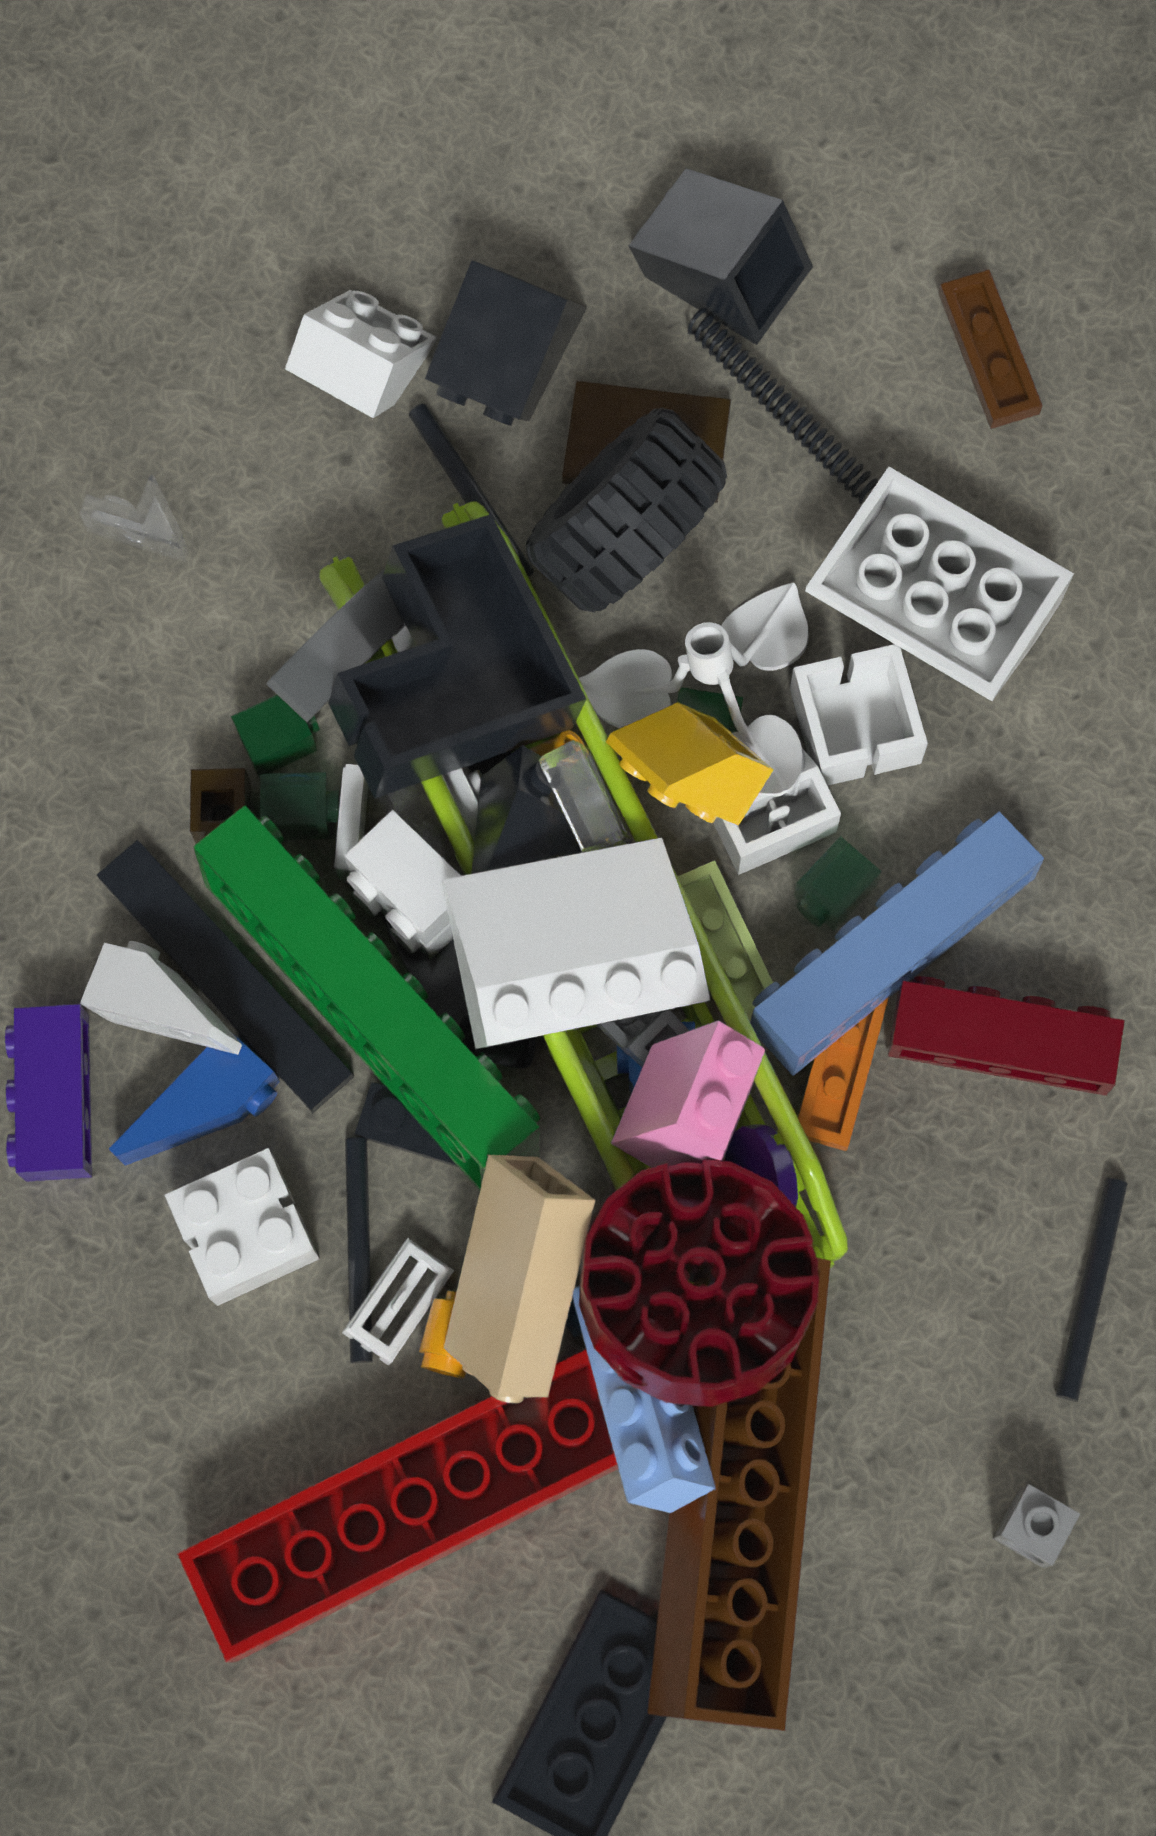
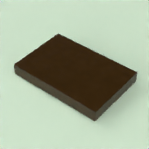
[562,381,731,503]

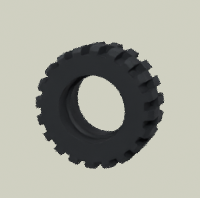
[525,408,727,613]

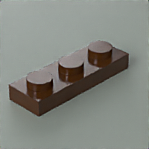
[938,269,1043,429]

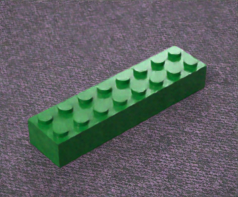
[193,806,541,1190]

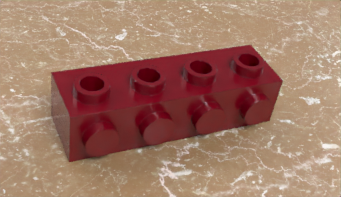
[887,976,1125,1096]

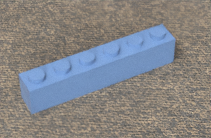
[750,811,1044,1076]

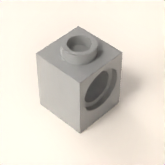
[993,1484,1080,1568]

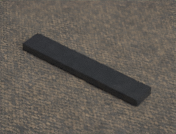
[97,840,354,1114]

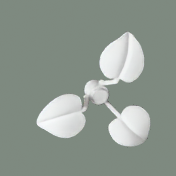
[579,583,809,797]

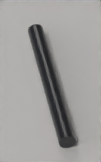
[409,404,534,577]
[345,1138,373,1363]
[1056,1178,1128,1402]

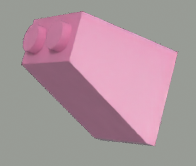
[611,1021,765,1168]

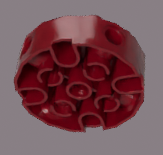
[579,1159,819,1407]

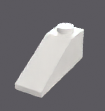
[80,941,242,1055]

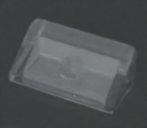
[539,740,633,853]

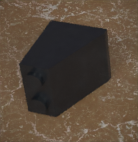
[629,168,813,345]
[425,260,587,426]

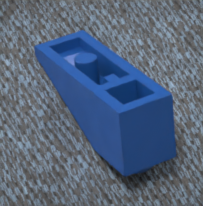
[109,1033,280,1166]

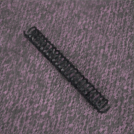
[688,308,878,504]

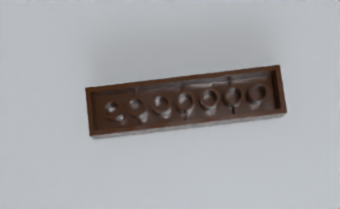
[647,1258,831,1731]

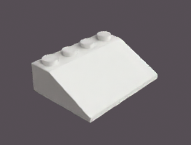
[805,467,1074,701]
[442,838,710,1049]

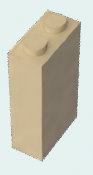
[444,1155,595,1403]

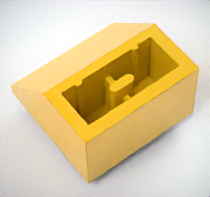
[606,702,774,825]

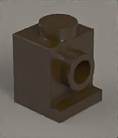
[190,768,252,844]

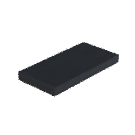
[492,1589,667,1836]

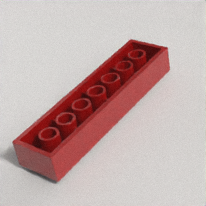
[177,1349,618,1663]

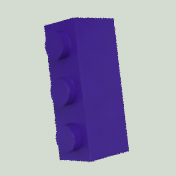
[5,1004,92,1182]

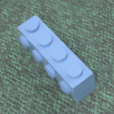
[572,1286,716,1513]

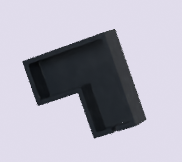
[328,514,586,799]

